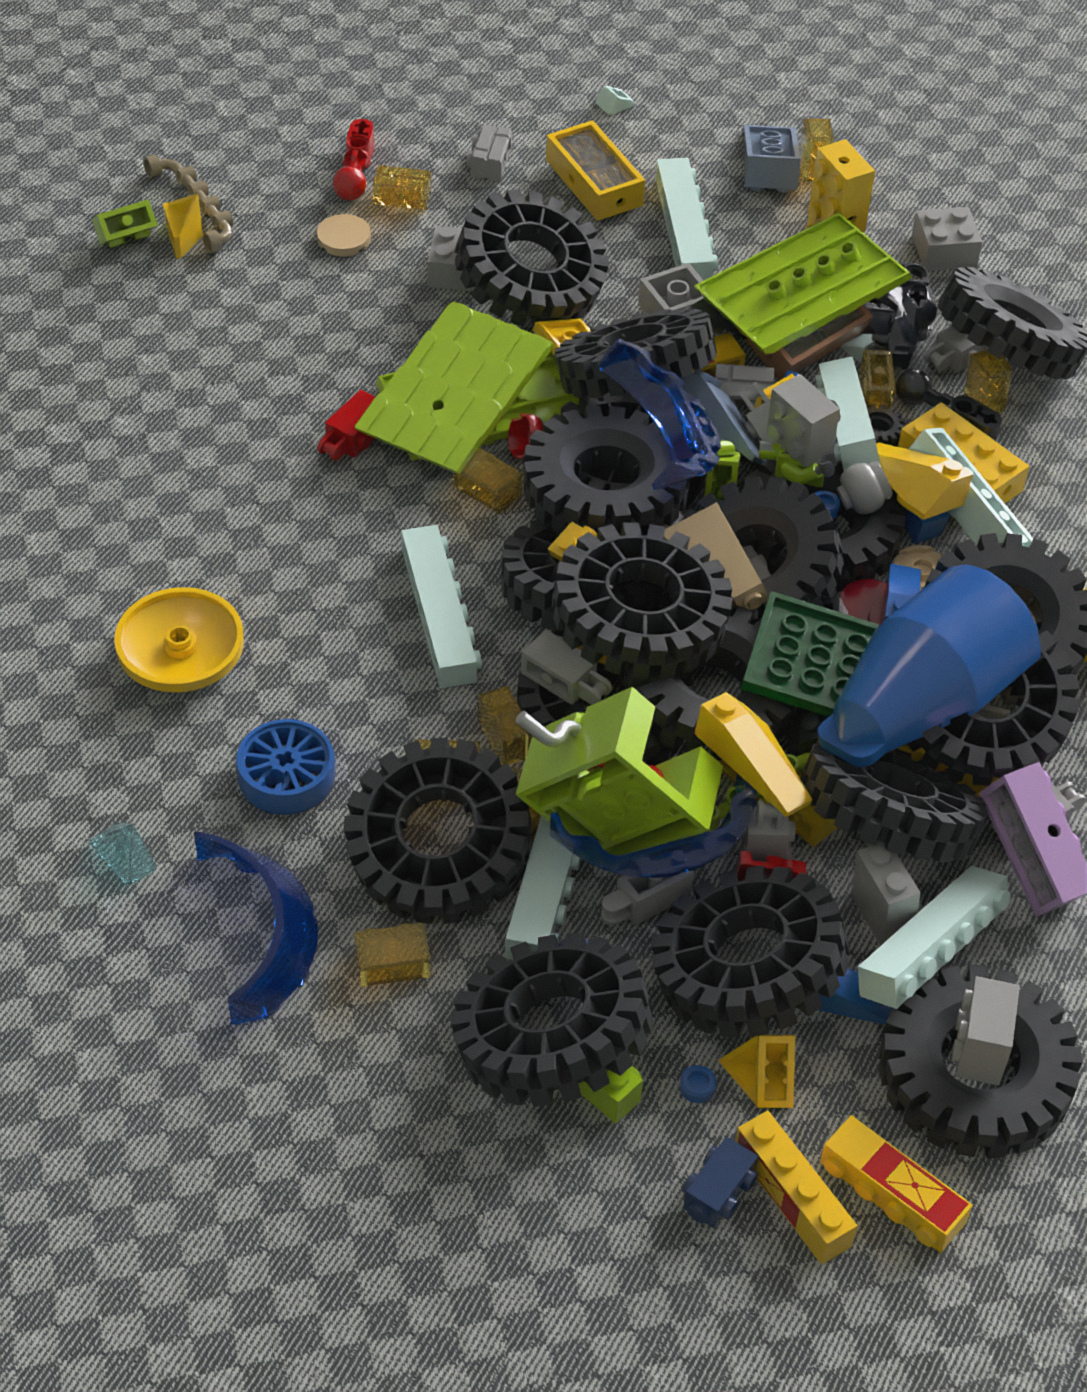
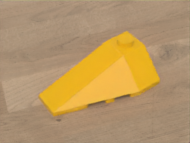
[876,443,973,520]
[694,692,812,817]

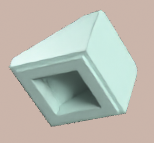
[596,86,635,115]
[841,333,878,363]

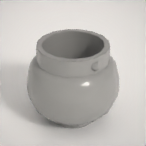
[836,461,893,515]

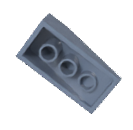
[744,125,801,193]
[664,369,767,465]

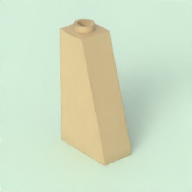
[664,502,769,610]

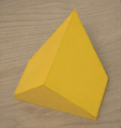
[163,193,203,259]
[718,1034,796,1108]

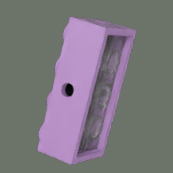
[979,762,1087,917]

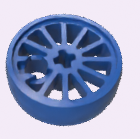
[235,719,336,815]

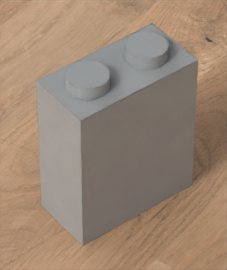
[852,841,920,946]

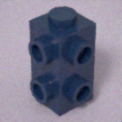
[682,1136,759,1229]

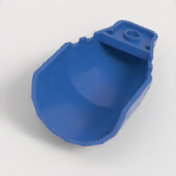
[818,564,1041,767]

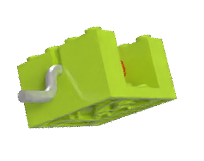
[516,687,723,870]

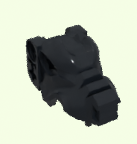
[862,262,938,370]

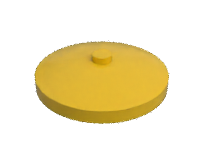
[114,587,244,692]

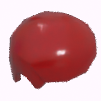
[508,413,543,459]

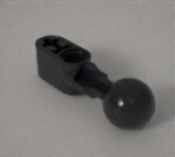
[895,368,1002,441]

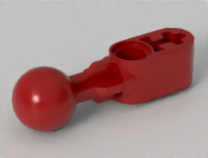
[332,119,375,201]

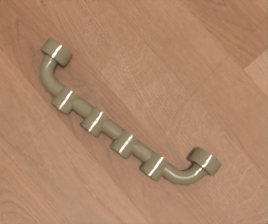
[143,155,233,254]

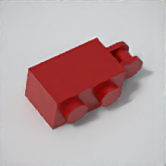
[317,389,375,461]

